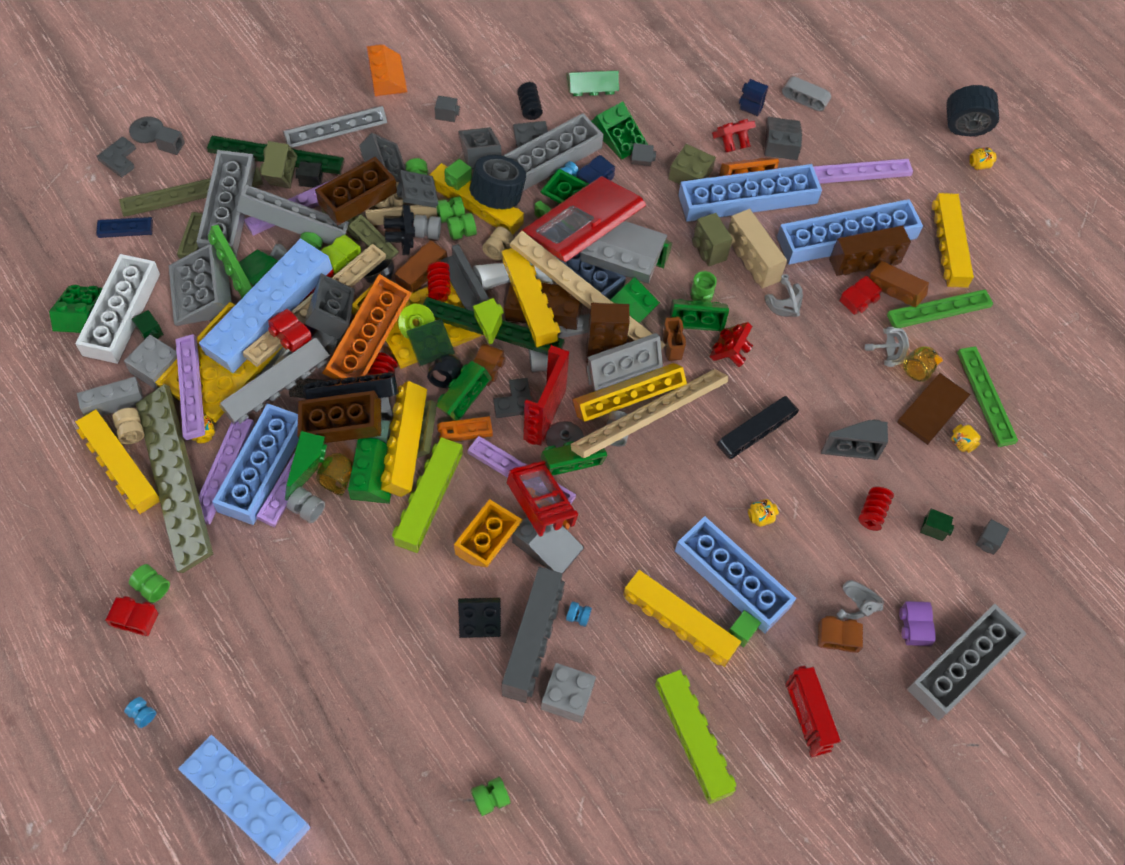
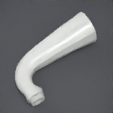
[473,262,553,290]

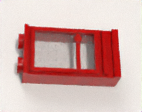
[506,460,579,537]
[785,666,841,758]

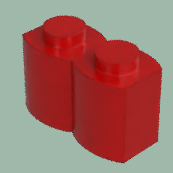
[839,276,882,315]
[268,309,311,352]
[105,596,159,636]

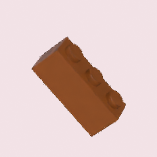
[395,240,447,293]
[870,261,929,308]

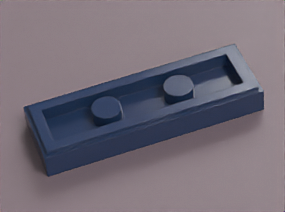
[96,217,153,238]

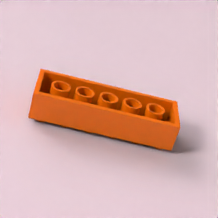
[322,274,412,380]

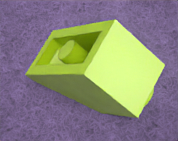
[473,298,504,345]

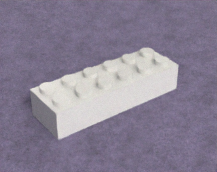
[75,254,160,364]

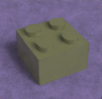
[260,141,297,189]
[669,144,716,184]
[692,213,733,267]

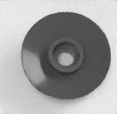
[129,116,163,143]
[546,421,584,448]

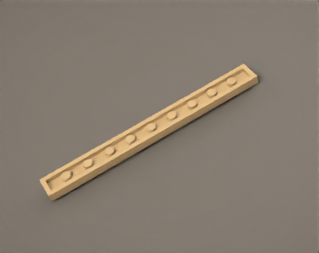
[510,231,666,350]
[243,244,386,367]
[571,369,728,458]

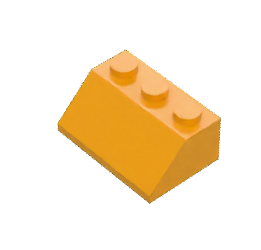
[454,499,522,567]

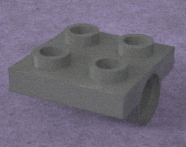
[397,170,438,208]

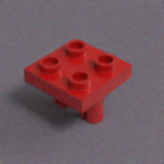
[712,119,756,153]
[709,322,753,367]

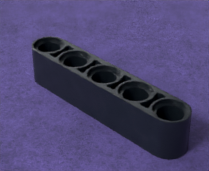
[303,372,399,400]
[717,396,799,460]

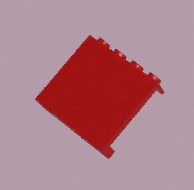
[524,345,569,446]

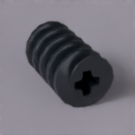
[517,82,543,120]

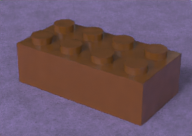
[315,157,397,226]
[829,225,911,276]
[504,282,582,330]
[586,303,630,363]
[297,391,381,444]

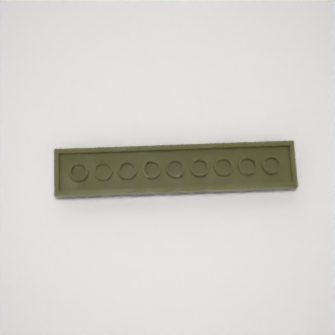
[136,384,213,573]

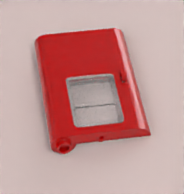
[519,176,646,263]

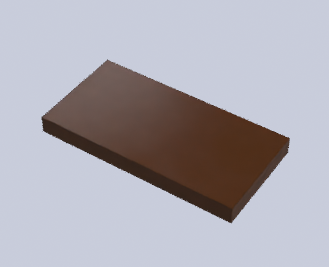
[897,373,971,445]

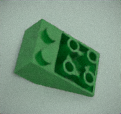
[591,101,648,160]
[49,285,103,333]

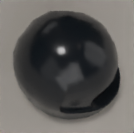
[427,354,463,388]

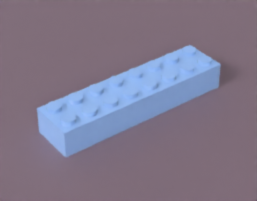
[678,164,822,222]
[777,199,923,265]
[199,238,333,373]

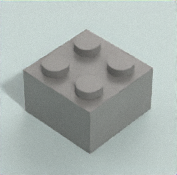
[124,335,177,389]
[541,663,596,723]

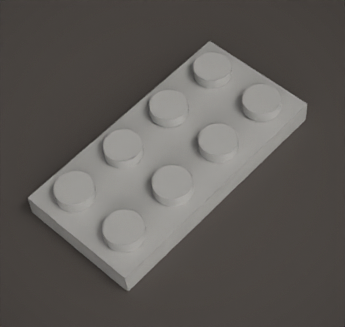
[588,333,663,391]

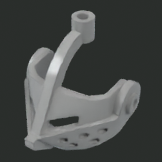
[765,274,803,317]
[865,327,909,367]
[836,580,884,620]

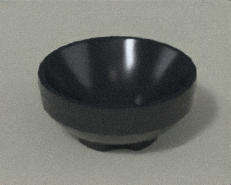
[364,259,394,284]

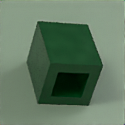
[132,310,164,340]
[920,509,954,541]

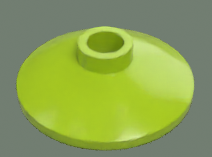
[398,304,435,341]

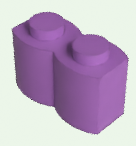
[899,601,935,646]

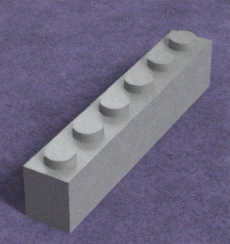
[283,106,387,148]
[236,184,349,245]
[219,337,330,425]

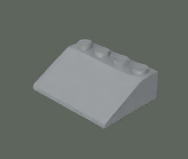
[580,221,667,284]
[169,244,232,326]

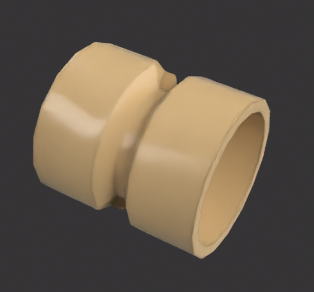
[482,227,514,261]
[112,408,145,445]

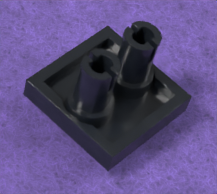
[383,205,415,255]
[458,597,501,638]

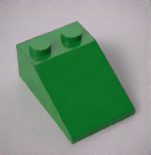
[239,249,278,288]
[610,277,660,323]
[285,431,327,501]

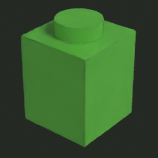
[444,159,472,191]
[729,610,761,648]

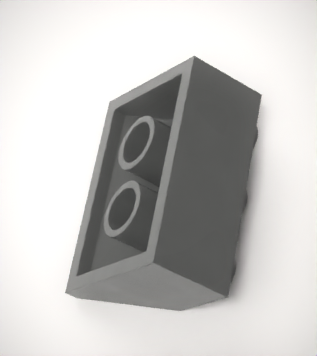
[359,133,405,182]

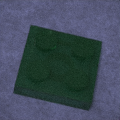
[406,319,455,367]

